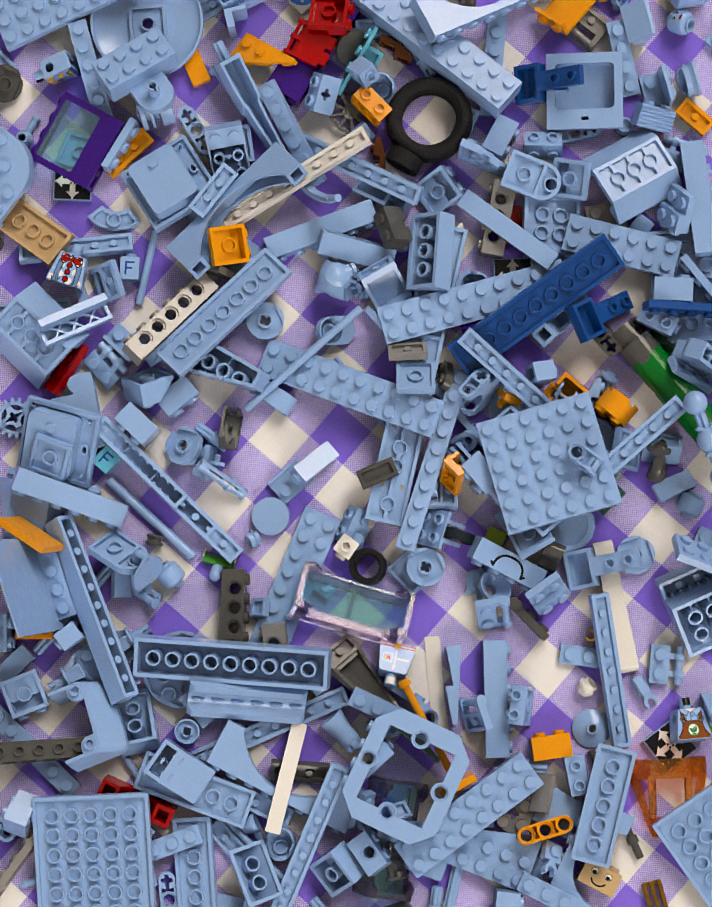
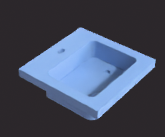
[546,51,623,131]
[119,134,211,233]
[16,395,103,488]

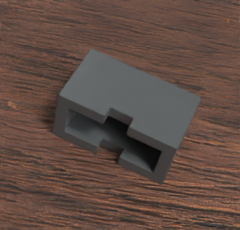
[373,206,413,249]

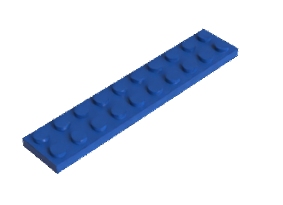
[446,233,625,377]

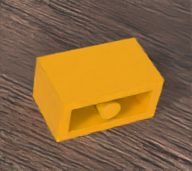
[530,729,573,762]

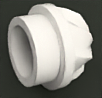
[577,677,597,697]

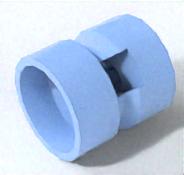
[174,718,201,744]

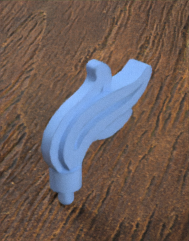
[464,566,488,601]

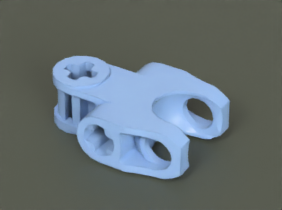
[458,368,504,416]

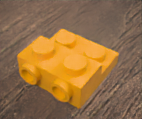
[207,223,251,267]

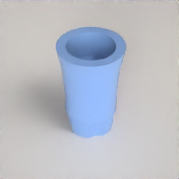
[320,709,362,754]

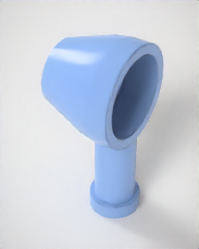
[15,115,41,149]
[242,813,265,843]

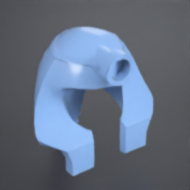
[314,258,357,302]

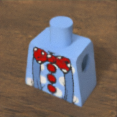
[46,244,89,292]

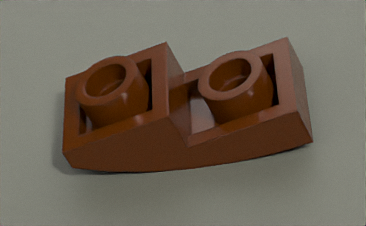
[370,136,386,169]

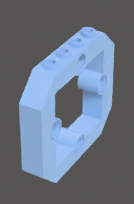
[341,708,470,845]

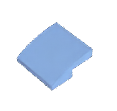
[531,787,584,839]

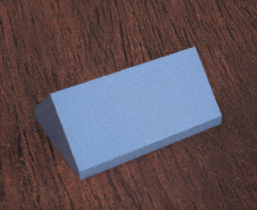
[227,839,284,907]

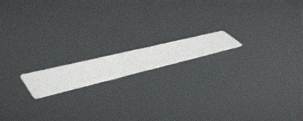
[424,636,448,730]
[265,723,307,835]

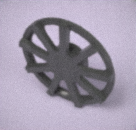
[329,92,369,133]

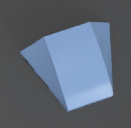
[0,477,64,539]

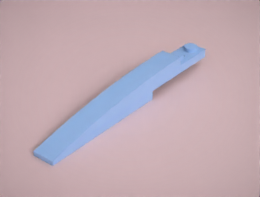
[99,415,244,564]

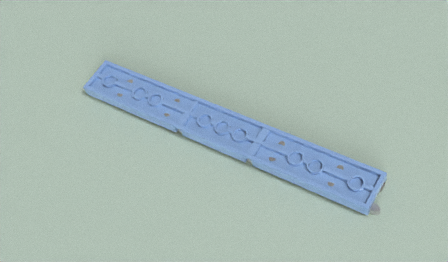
[365,222,468,529]

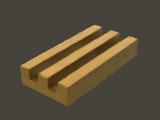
[641,879,668,907]

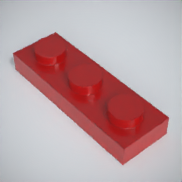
[44,344,89,397]

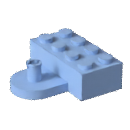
[91,26,179,114]

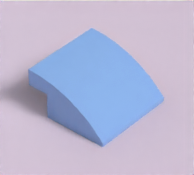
[654,564,712,658]

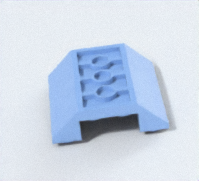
[581,127,683,225]
[0,282,90,390]

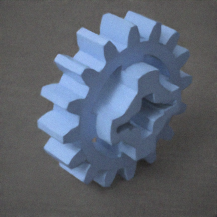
[0,397,27,439]

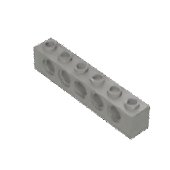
[122,273,219,366]

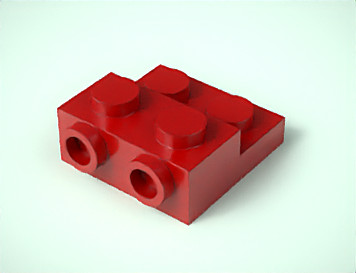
[307,0,355,36]

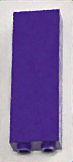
[266,7,360,107]

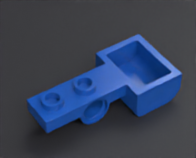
[513,62,584,106]
[565,290,634,344]

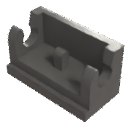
[218,405,243,451]

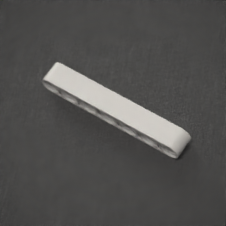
[592,539,639,674]

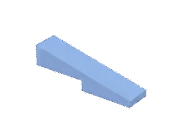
[444,644,461,725]

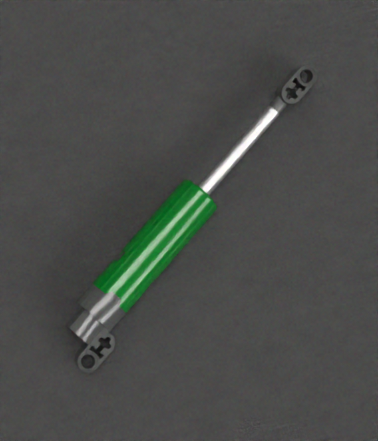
[593,320,712,453]

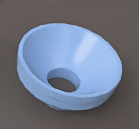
[478,571,512,599]

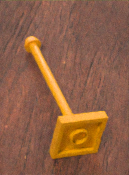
[397,678,477,798]

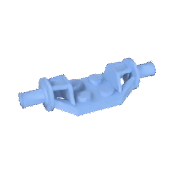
[47,623,153,692]

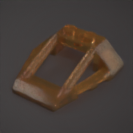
[630,756,707,837]

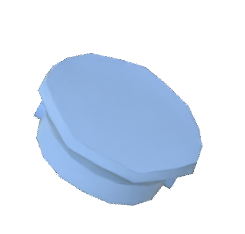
[675,61,702,97]

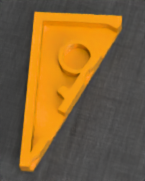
[230,33,298,66]

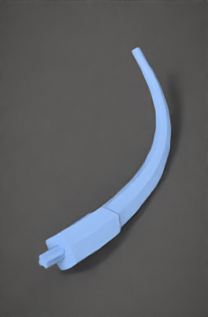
[212,40,342,203]

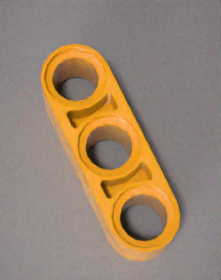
[516,815,573,846]

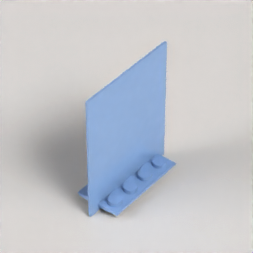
[0,539,77,638]

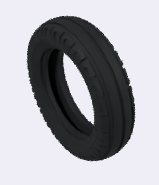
[386,77,473,163]

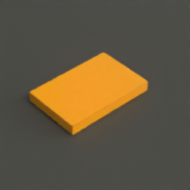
[0,516,64,554]

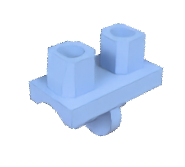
[192,444,225,482]

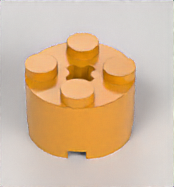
[594,386,638,428]

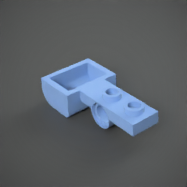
[563,547,643,591]

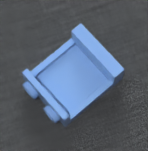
[357,255,414,308]

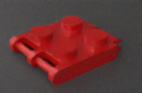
[282,18,337,68]

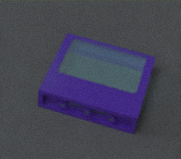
[31,92,126,193]

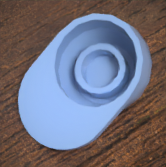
[314,316,355,346]

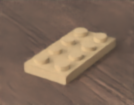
[0,198,75,267]

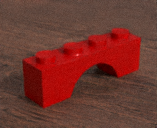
[97,774,178,829]

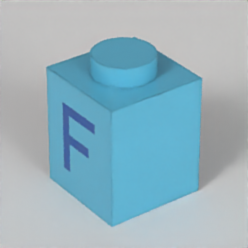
[95,444,122,475]

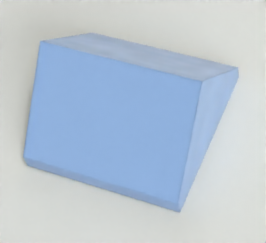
[620,0,656,46]

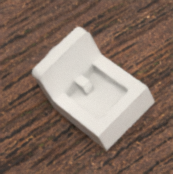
[333,534,359,562]

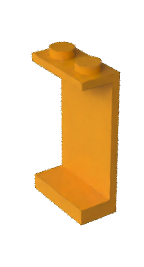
[534,0,597,36]

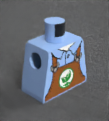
[670,697,712,744]

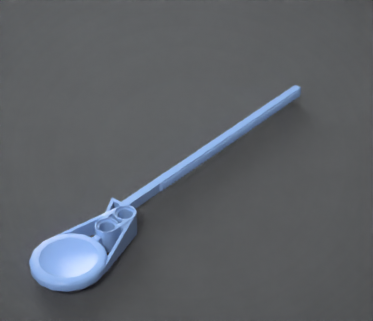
[364,305,595,553]

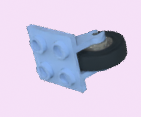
[417,509,475,550]

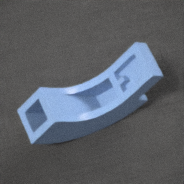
[531,294,589,348]

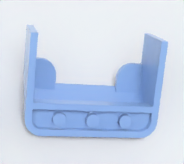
[47,681,129,772]

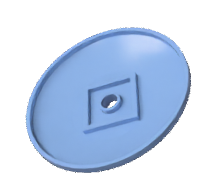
[90,0,204,76]

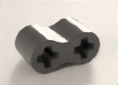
[537,541,566,574]

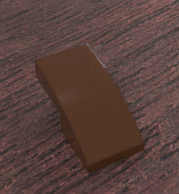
[379,34,413,66]

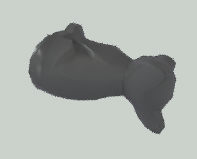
[646,440,671,482]
[373,841,409,882]

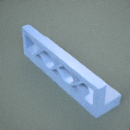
[34,292,113,348]

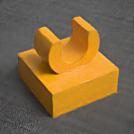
[496,388,522,409]

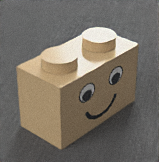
[575,862,622,898]

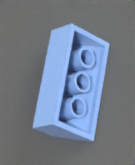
[406,210,455,292]

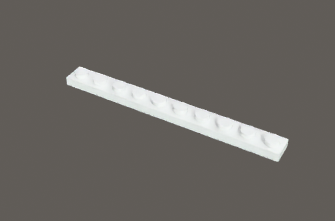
[220,126,372,226]

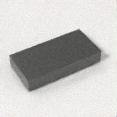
[355,457,399,490]

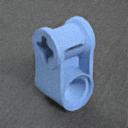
[567,443,605,477]

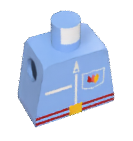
[378,639,417,688]

